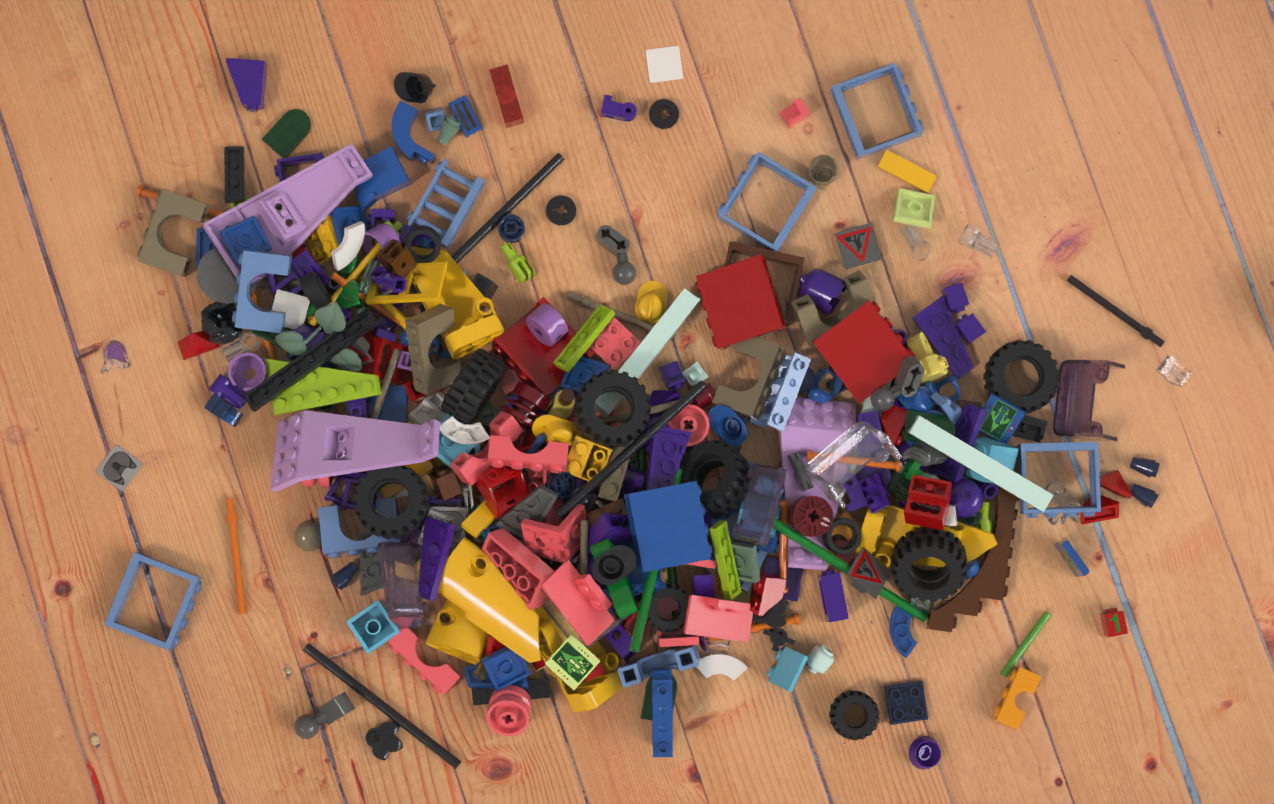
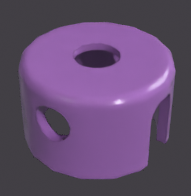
[362,223,403,264]
[526,303,568,346]
[228,352,268,392]

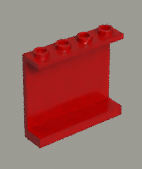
[695,254,786,350]
[491,297,595,397]
[813,300,916,404]

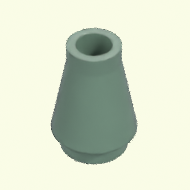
[437,115,461,145]

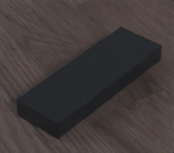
[224,146,245,203]

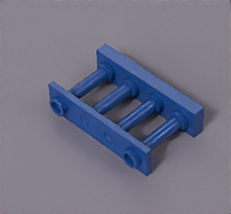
[652,669,673,757]

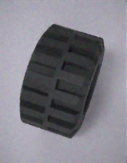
[647,583,689,633]
[829,690,880,740]

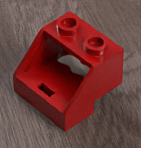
[360,336,411,385]
[476,465,529,519]
[904,475,952,531]

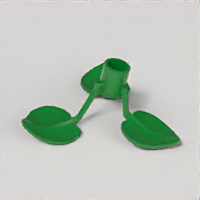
[306,254,366,318]

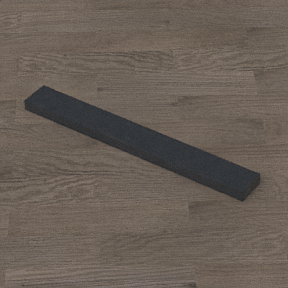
[244,308,379,412]

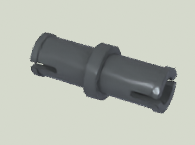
[787,451,814,492]

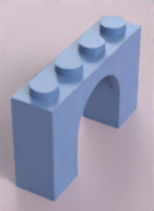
[232,249,292,333]
[318,497,402,559]
[617,645,701,688]

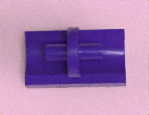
[859,473,890,514]

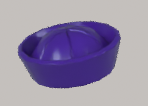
[909,736,941,770]

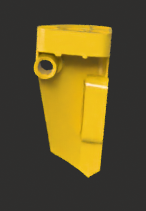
[403,246,505,360]
[855,504,998,568]
[425,537,521,664]
[438,538,541,663]
[534,597,623,712]

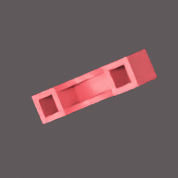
[449,411,524,486]
[488,435,569,473]
[388,624,461,694]

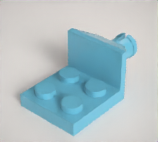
[437,413,480,472]

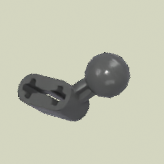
[596,225,636,285]
[870,356,924,411]
[294,692,355,739]

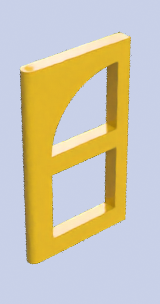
[366,262,447,305]

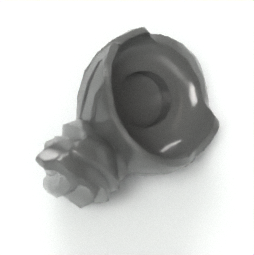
[902,442,947,466]

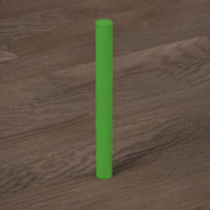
[1000,611,1051,678]

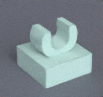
[682,362,708,386]

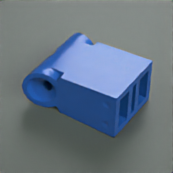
[355,146,411,211]

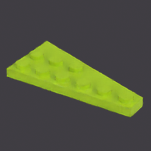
[265,359,382,415]

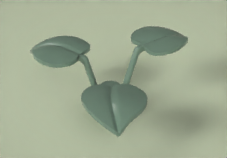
[275,302,363,372]

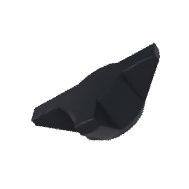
[763,628,795,651]

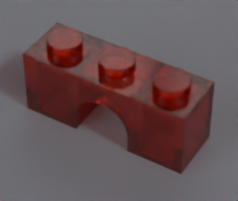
[489,64,524,128]

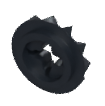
[649,99,679,130]
[546,195,576,226]

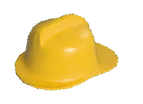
[635,281,668,325]
[532,414,578,446]

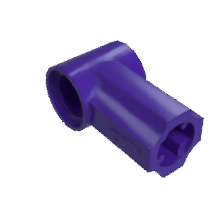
[371,266,407,293]
[209,374,247,410]
[618,467,646,504]

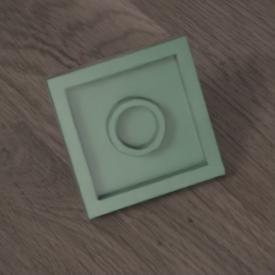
[731,540,760,583]

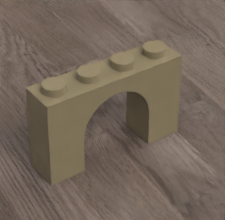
[137,189,210,277]
[791,270,874,347]
[405,304,461,395]
[712,337,786,421]
[598,422,634,503]

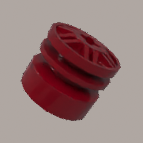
[502,381,553,428]
[788,496,833,537]

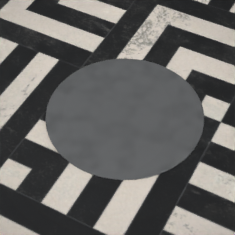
[197,248,258,304]

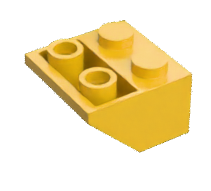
[306,215,339,265]
[566,432,613,482]

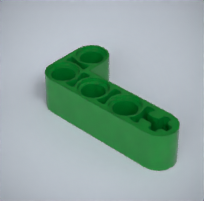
[590,538,639,619]

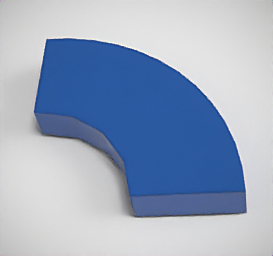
[889,605,917,658]

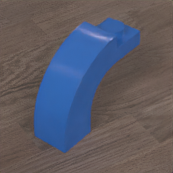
[392,100,436,164]

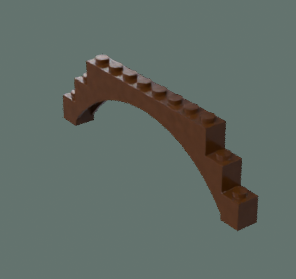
[926,399,1019,632]

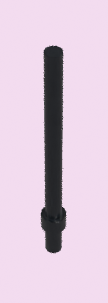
[1066,275,1165,347]

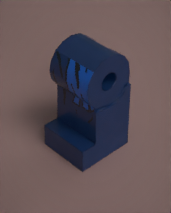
[204,394,244,427]

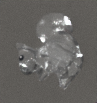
[1044,481,1081,525]

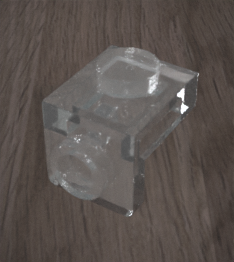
[1157,355,1192,387]

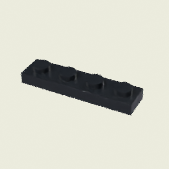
[471,678,550,705]

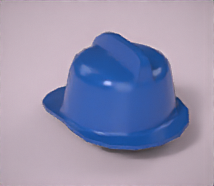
[897,385,934,413]
[708,405,747,446]

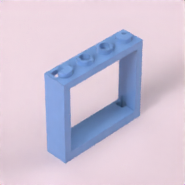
[830,63,924,160]
[717,152,817,252]
[1017,442,1101,518]
[104,552,202,650]

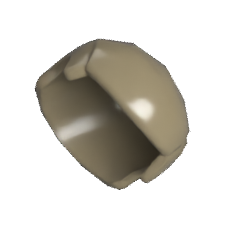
[809,155,838,186]
[294,521,322,551]

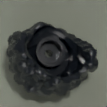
[201,302,244,344]

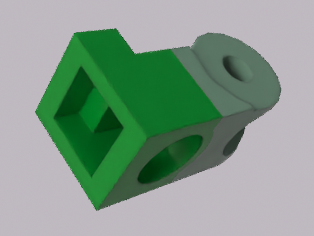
[900,458,939,490]

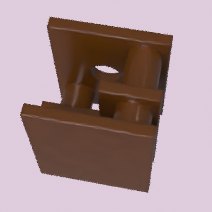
[377,239,417,278]

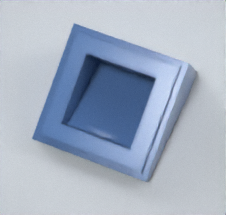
[425,107,445,132]

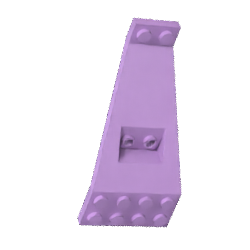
[202,144,373,286]
[779,397,857,571]
[270,410,441,492]

